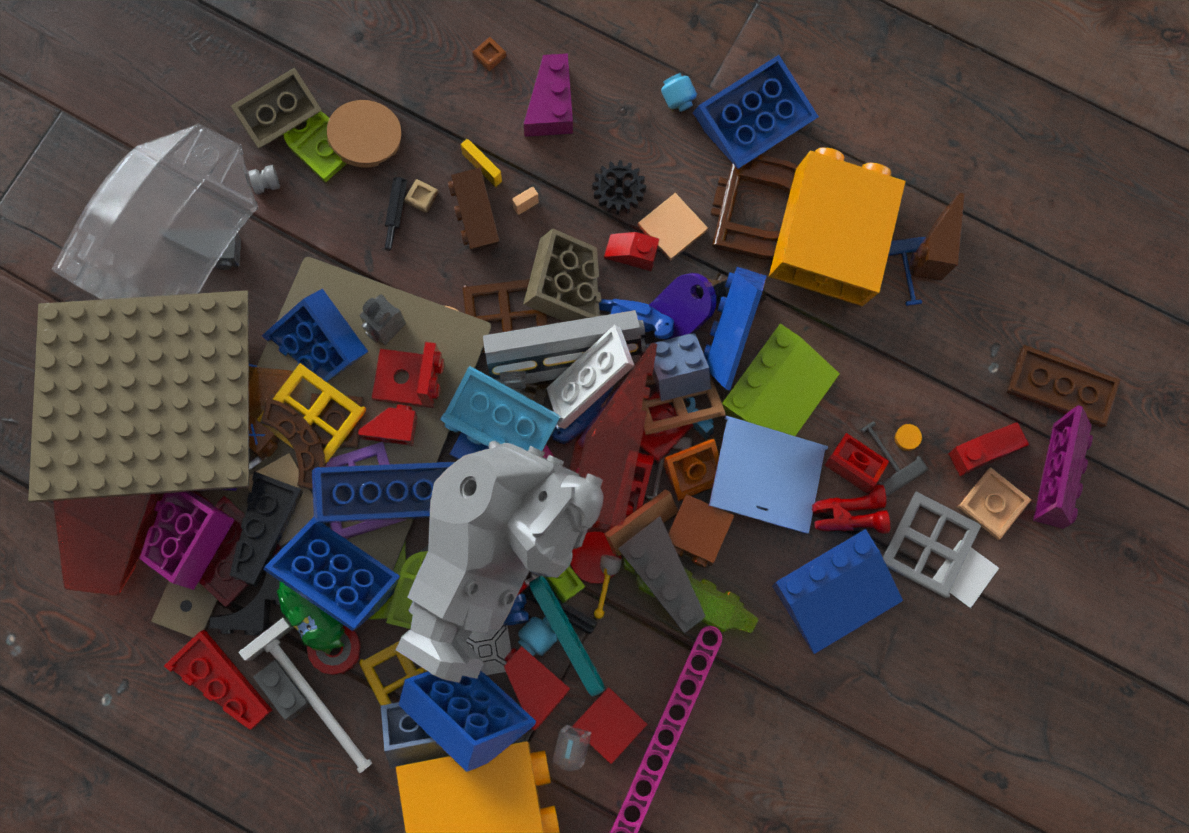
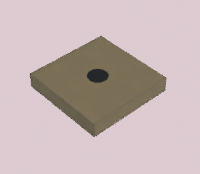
[151,581,219,638]

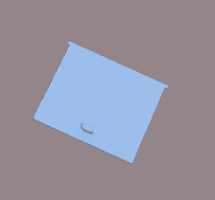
[709,416,828,534]

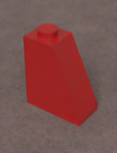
[504,646,570,731]

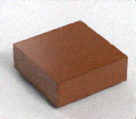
[472,37,507,71]

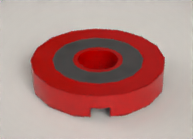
[307,625,361,675]

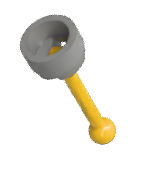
[594,555,622,619]

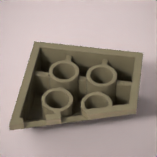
[523,229,602,322]

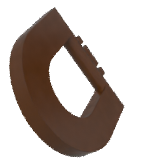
[710,155,798,260]

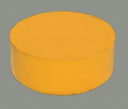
[895,424,922,451]

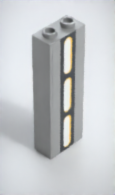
[483,310,646,387]

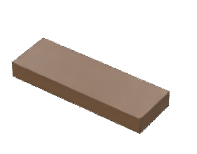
[605,489,678,556]

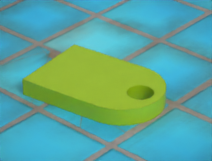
[284,112,347,183]
[386,551,428,629]

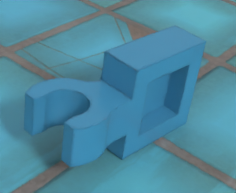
[686,397,714,440]

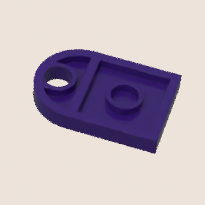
[649,273,716,340]

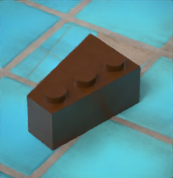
[447,168,500,250]

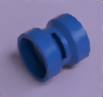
[503,594,529,626]

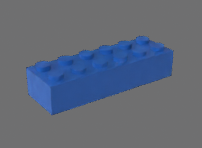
[312,462,455,524]

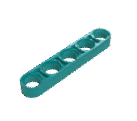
[529,576,605,697]

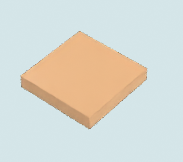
[638,193,708,261]
[958,467,1031,540]

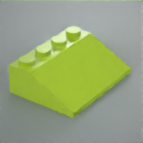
[722,324,840,436]

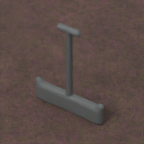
[860,421,928,497]

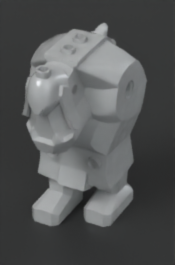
[396,441,604,683]

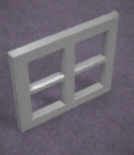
[883,491,981,598]

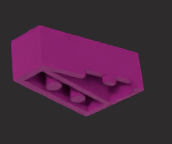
[523,53,573,137]

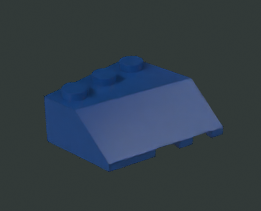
[262,289,368,382]

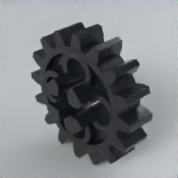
[592,160,646,215]

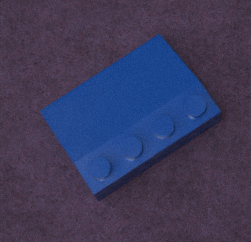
[693,55,819,169]
[704,267,766,390]
[264,517,400,631]
[772,529,903,654]
[398,671,536,772]

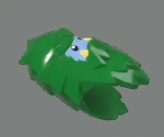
[277,581,345,654]

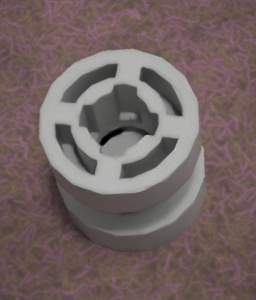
[249,165,280,195]

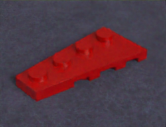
[164,630,273,730]

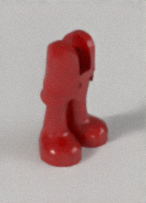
[812,485,890,534]

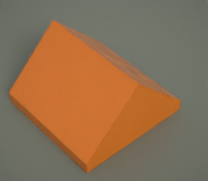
[663,439,719,501]

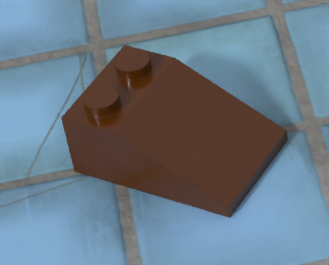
[910,193,965,281]

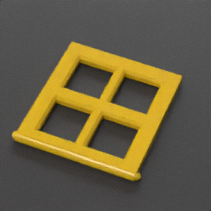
[257,363,366,464]
[359,641,427,706]

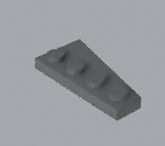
[618,516,706,634]

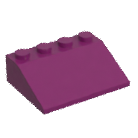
[1033,405,1093,529]

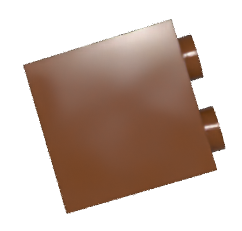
[669,494,734,568]

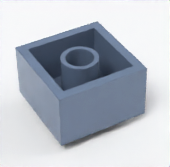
[646,333,711,401]

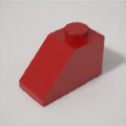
[604,232,660,271]
[358,405,418,446]

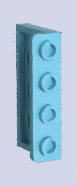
[440,366,561,451]

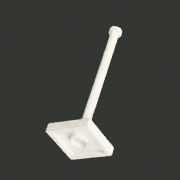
[238,618,372,773]

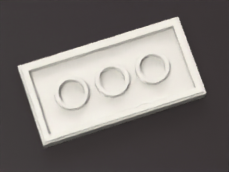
[547,325,634,429]

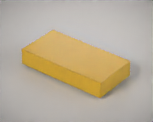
[460,139,502,187]

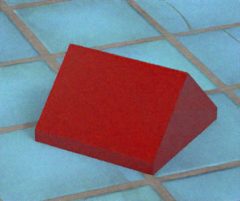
[825,433,889,494]

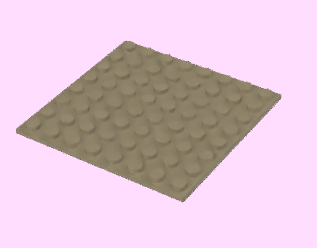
[28,290,249,503]

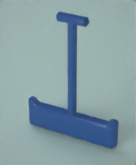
[888,237,925,306]

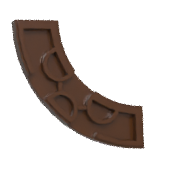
[261,398,326,490]

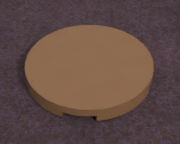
[327,100,401,168]

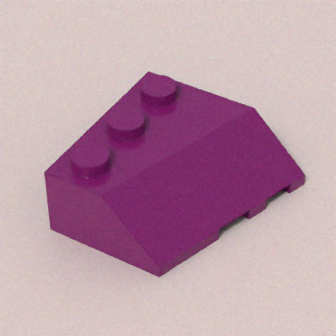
[140,491,234,590]

